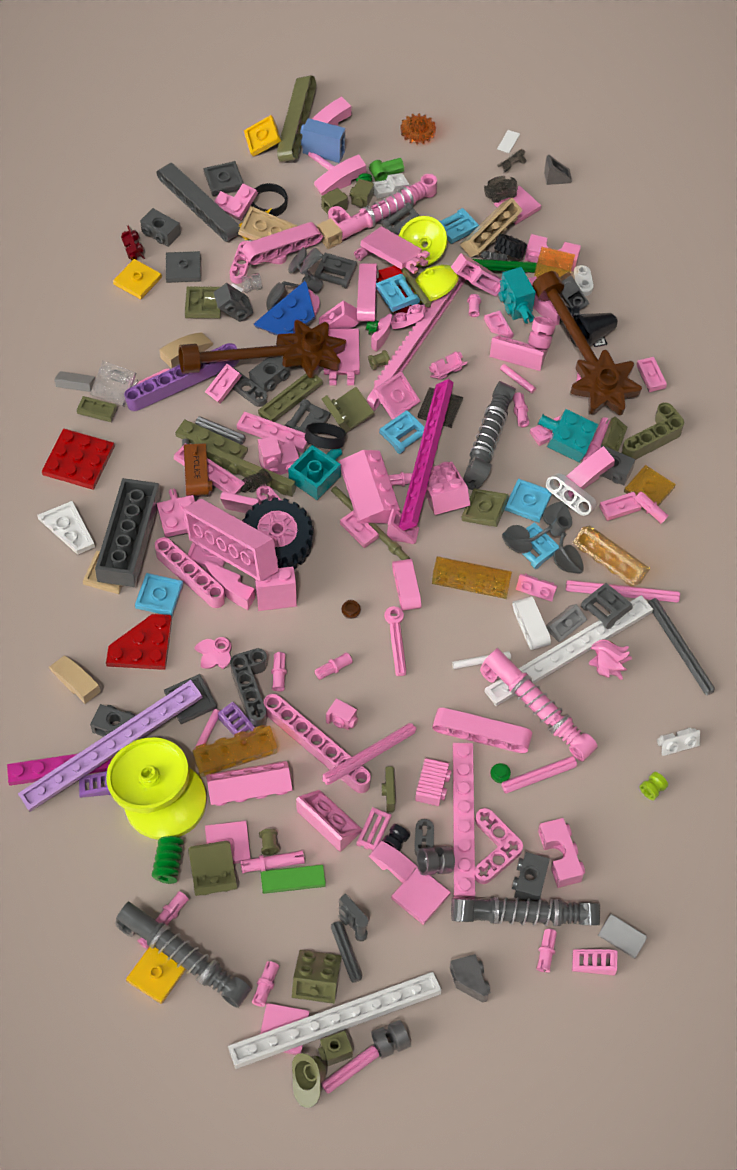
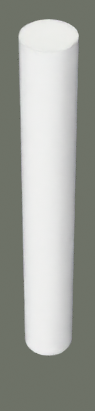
[452,651,511,669]

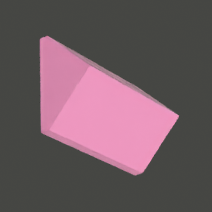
[490,335,548,371]
[296,790,362,852]

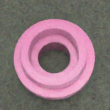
[384,606,404,624]

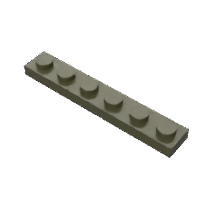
[194,440,295,497]

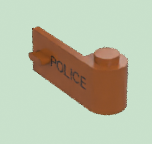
[184,443,212,496]

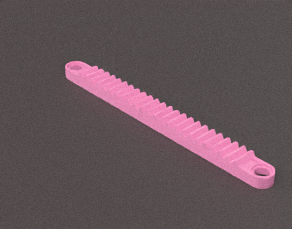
[366,276,467,411]

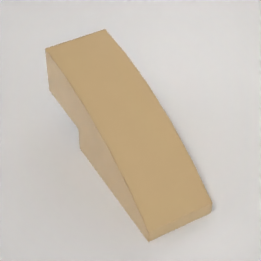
[159,332,213,368]
[49,655,101,704]

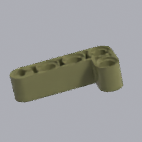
[621,402,684,459]

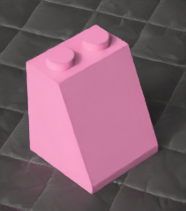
[254,567,297,611]

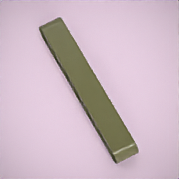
[277,75,316,162]

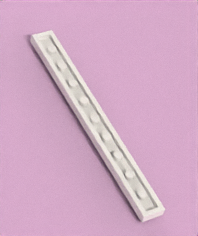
[485,595,653,706]
[228,972,441,1069]

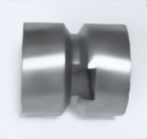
[417,846,455,875]
[371,1020,411,1059]

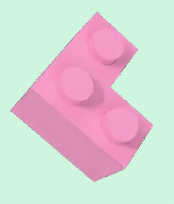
[258,436,299,475]

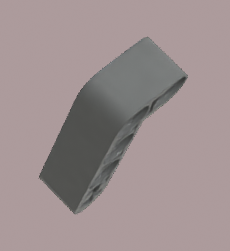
[230,648,267,729]

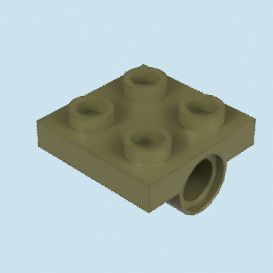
[185,286,221,318]

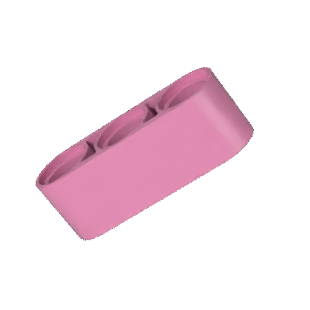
[392,559,421,611]

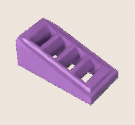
[218,702,260,746]
[79,771,111,798]

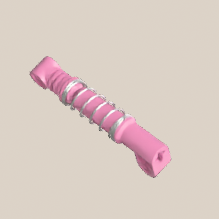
[328,174,437,240]
[480,648,598,761]

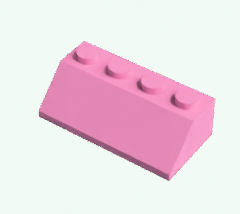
[338,450,400,524]

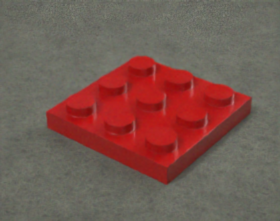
[42,428,115,490]

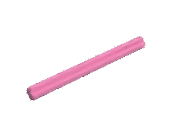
[566,580,680,602]
[322,723,416,785]

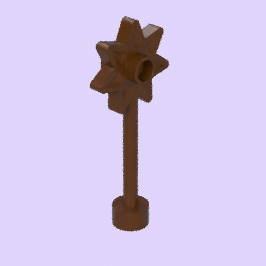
[532,271,642,415]
[178,320,346,378]

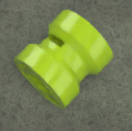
[639,772,668,800]

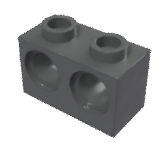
[214,283,253,322]

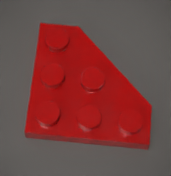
[106,614,172,670]

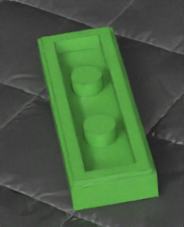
[261,865,325,894]

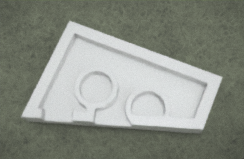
[37,501,95,555]

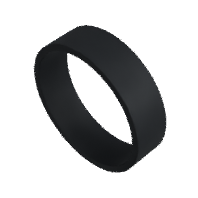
[251,183,288,217]
[304,422,346,449]

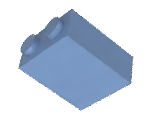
[300,118,345,163]

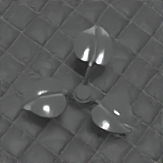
[266,247,324,311]
[502,501,584,573]

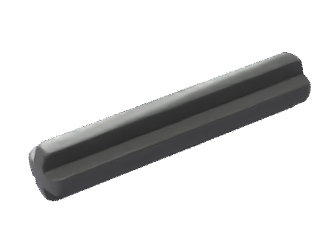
[195,416,246,445]
[331,921,362,983]

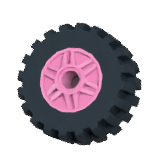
[242,498,314,569]

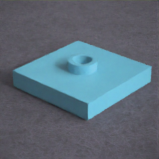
[505,478,552,523]
[135,573,183,616]

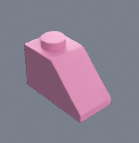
[319,300,360,329]

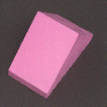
[387,509,419,544]

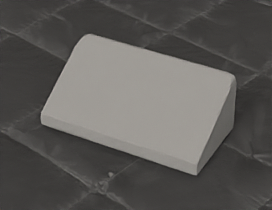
[55,371,95,392]
[546,604,587,642]
[598,914,647,959]

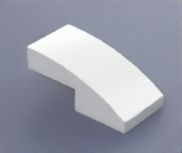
[372,173,409,199]

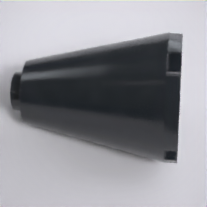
[568,313,618,348]

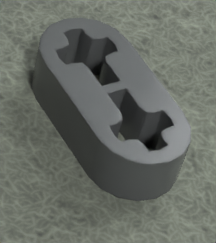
[414,819,434,856]

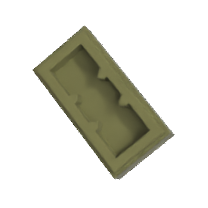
[77,396,117,422]
[601,416,628,452]
[382,766,395,813]

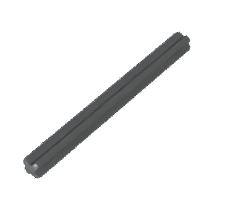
[648,598,715,695]

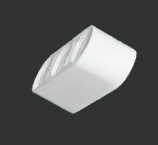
[546,473,597,516]
[512,596,551,650]

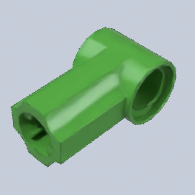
[369,158,404,182]

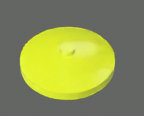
[106,737,190,813]
[125,768,207,840]

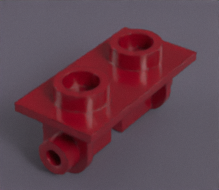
[121,225,145,260]

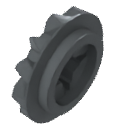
[480,251,508,261]

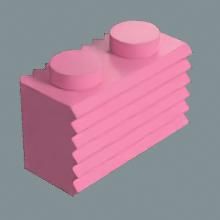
[415,758,452,806]

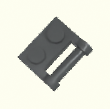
[381,202,420,236]
[315,252,357,289]
[285,399,330,435]
[581,583,633,629]
[338,893,368,942]

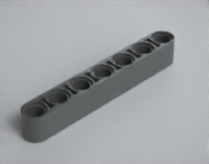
[156,162,240,242]

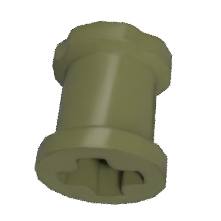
[368,350,390,370]
[259,828,280,855]

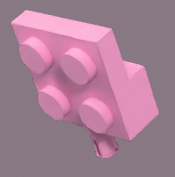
[157,489,195,538]

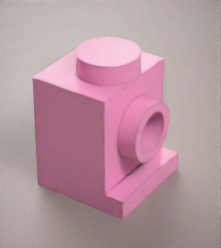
[326,698,358,731]

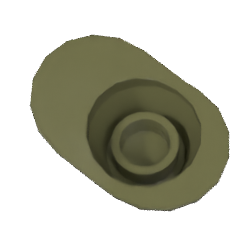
[292,1053,326,1108]

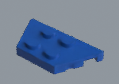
[253,281,315,335]

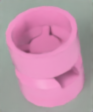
[528,317,556,349]

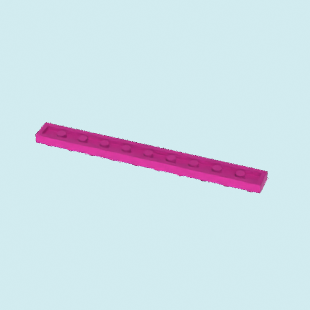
[398,379,454,531]

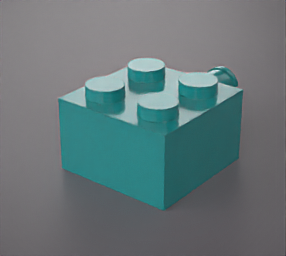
[498,267,536,324]
[538,409,599,462]
[288,445,343,500]

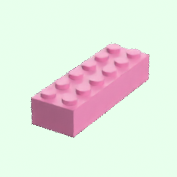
[183,499,279,582]

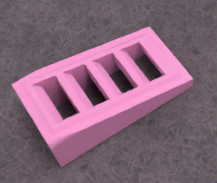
[572,949,617,976]

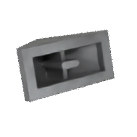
[544,155,572,185]

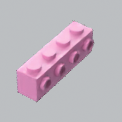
[206,761,292,806]

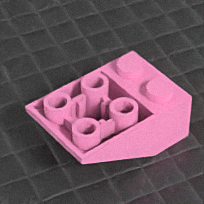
[425,461,470,515]

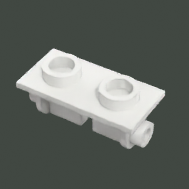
[657,727,700,756]

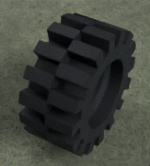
[494,234,528,259]

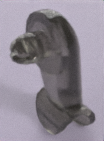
[497,149,526,173]
[241,468,273,492]

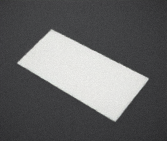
[497,130,520,153]

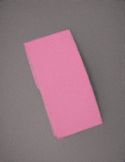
[391,304,427,329]
[371,313,392,352]
[369,841,417,883]

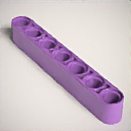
[124,343,239,411]

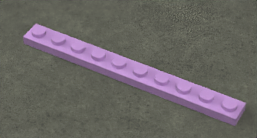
[18,680,203,812]

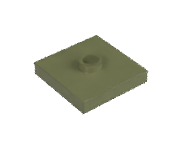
[461,488,509,527]

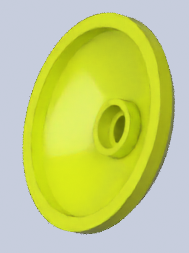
[399,216,448,267]
[411,265,459,302]

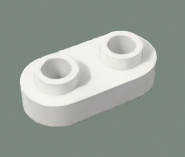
[573,265,593,296]

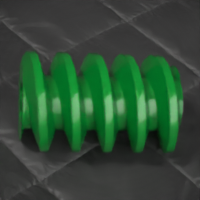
[151,836,184,884]

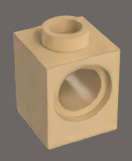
[317,218,342,249]

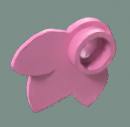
[194,637,231,669]

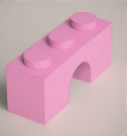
[525,234,581,271]
[538,818,585,888]

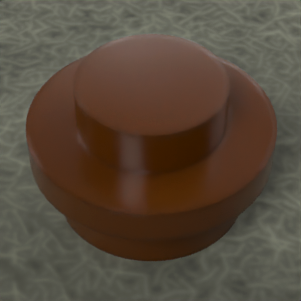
[341,600,361,619]

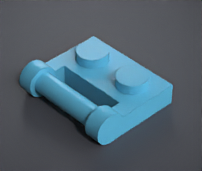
[438,208,479,244]
[376,274,420,312]
[379,410,425,454]
[521,522,560,569]

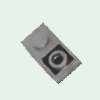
[560,271,590,310]
[450,954,491,1003]

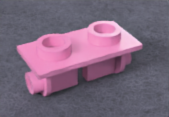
[429,351,467,379]
[516,573,557,602]

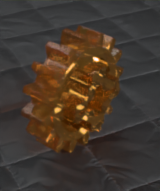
[400,113,436,144]

